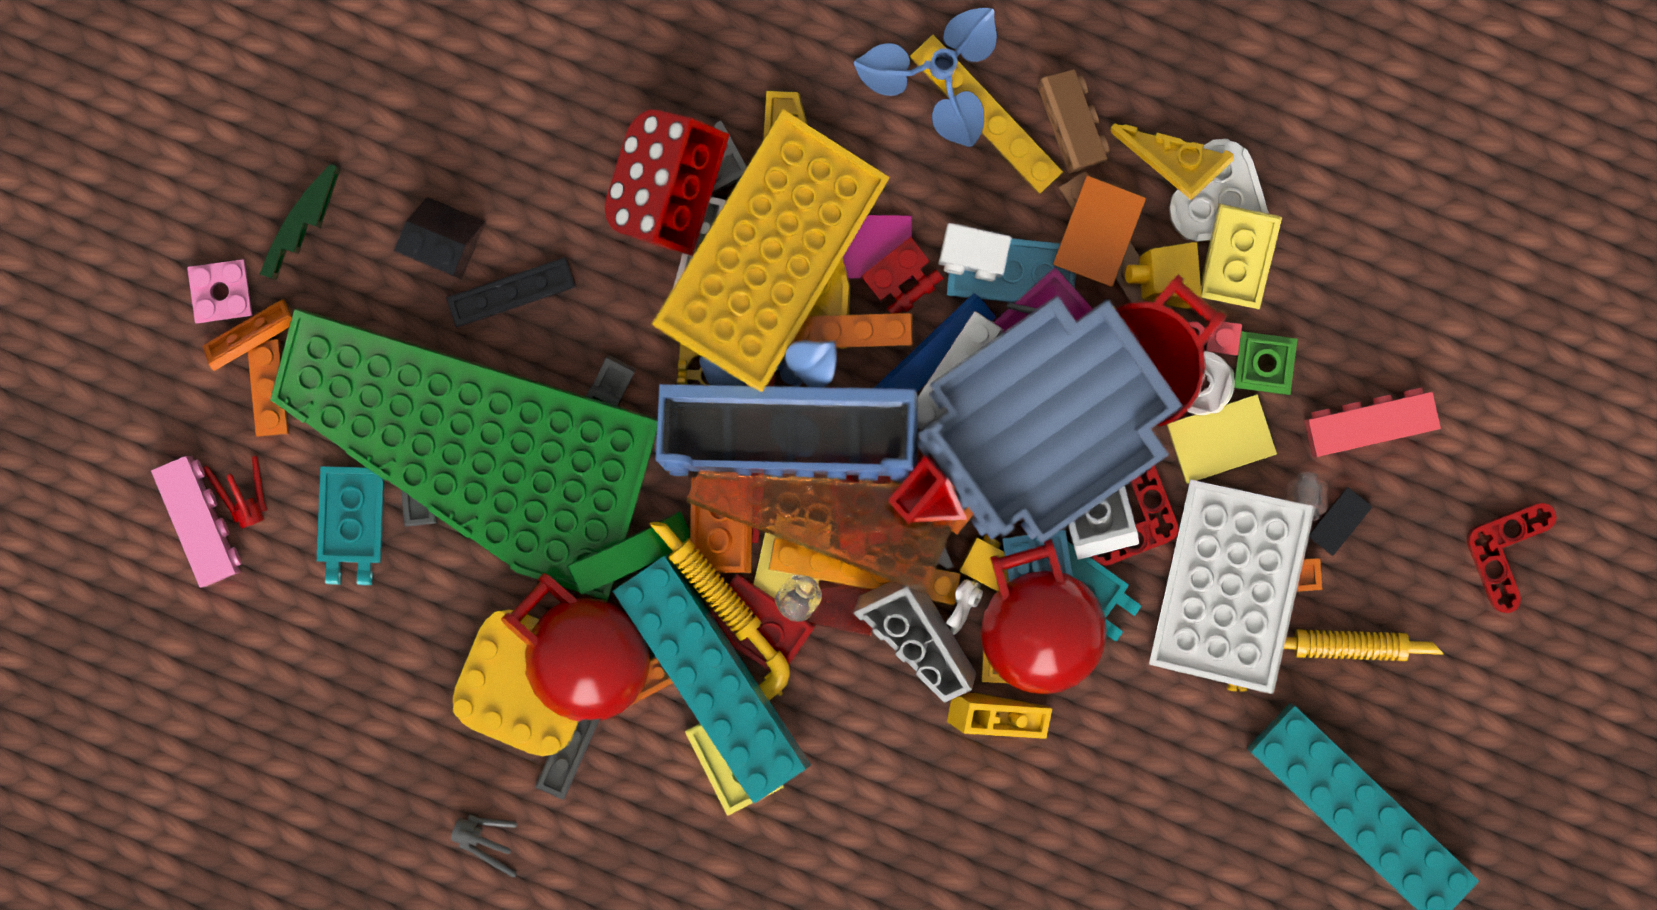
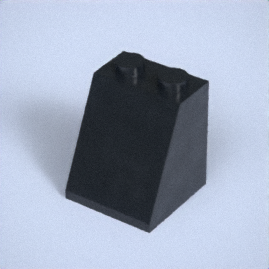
[394,197,486,280]

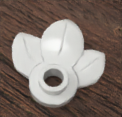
[946,579,983,635]

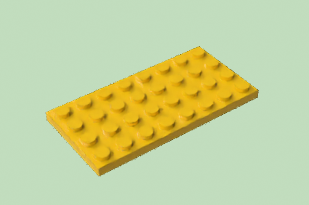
[652,109,890,392]

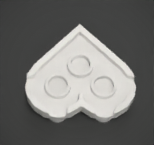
[1169,139,1269,242]

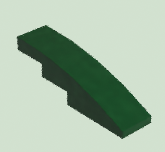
[260,164,341,280]

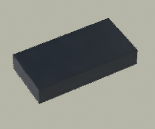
[1309,487,1372,556]

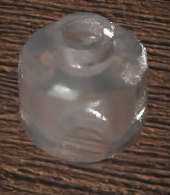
[1287,472,1328,521]
[775,574,822,622]

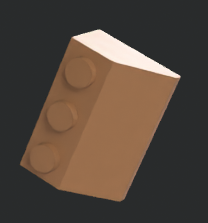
[1037,69,1110,175]

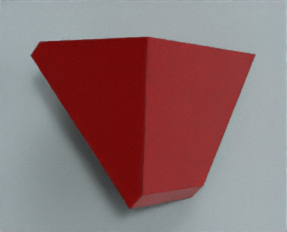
[888,456,967,524]

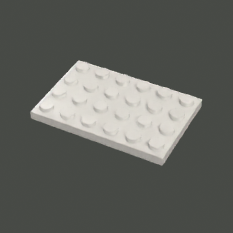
[1149,479,1315,694]

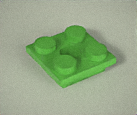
[1234,331,1298,395]

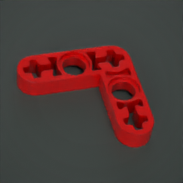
[1091,465,1178,566]
[1466,503,1557,613]

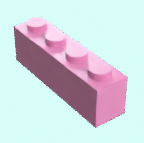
[151,456,242,588]

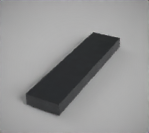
[446,257,576,328]

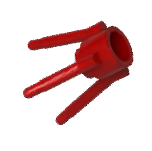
[203,456,267,529]

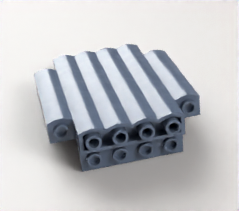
[916,295,1182,543]

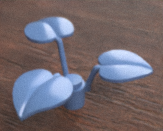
[854,8,997,147]
[699,341,836,457]

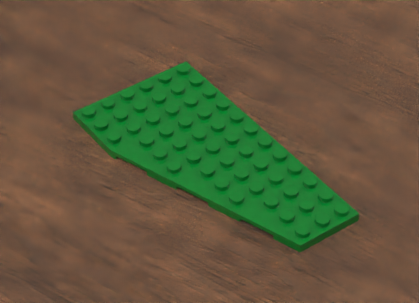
[270,308,658,601]

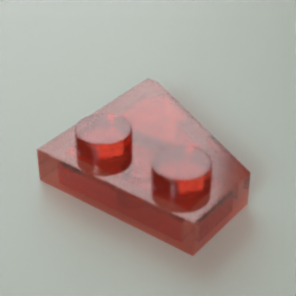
[809,584,872,637]

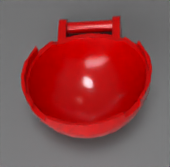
[1115,274,1227,427]
[980,539,1107,694]
[501,573,650,722]

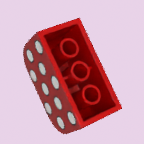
[605,110,730,256]

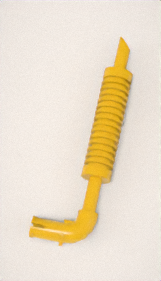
[649,522,790,701]
[1227,629,1444,692]

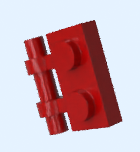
[861,237,944,314]

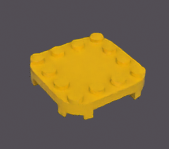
[452,610,579,756]

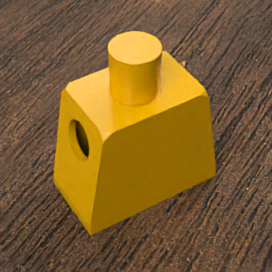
[1125,242,1202,309]

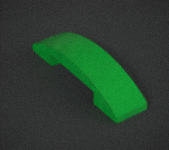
[567,511,690,594]

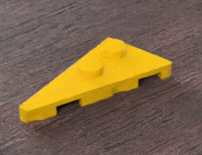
[1111,123,1234,200]

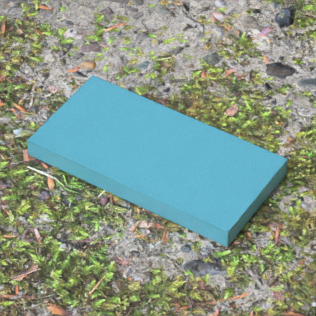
[946,238,1076,303]

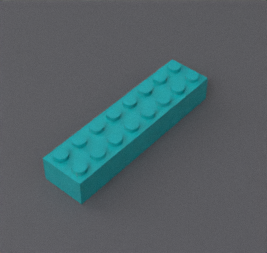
[613,555,812,804]
[1246,703,1479,910]

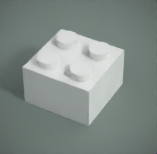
[938,223,1011,282]
[1069,486,1139,560]

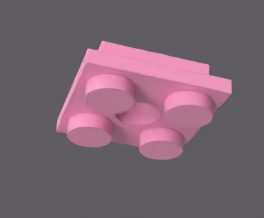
[187,259,253,324]

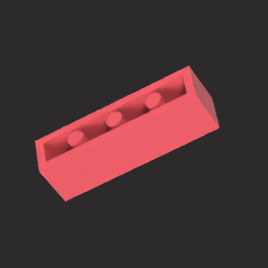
[1304,387,1441,457]

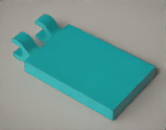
[317,466,385,585]
[1067,541,1141,642]

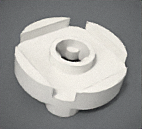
[1188,351,1235,415]

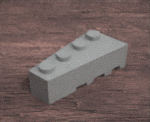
[853,571,976,703]

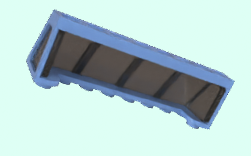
[656,384,918,482]

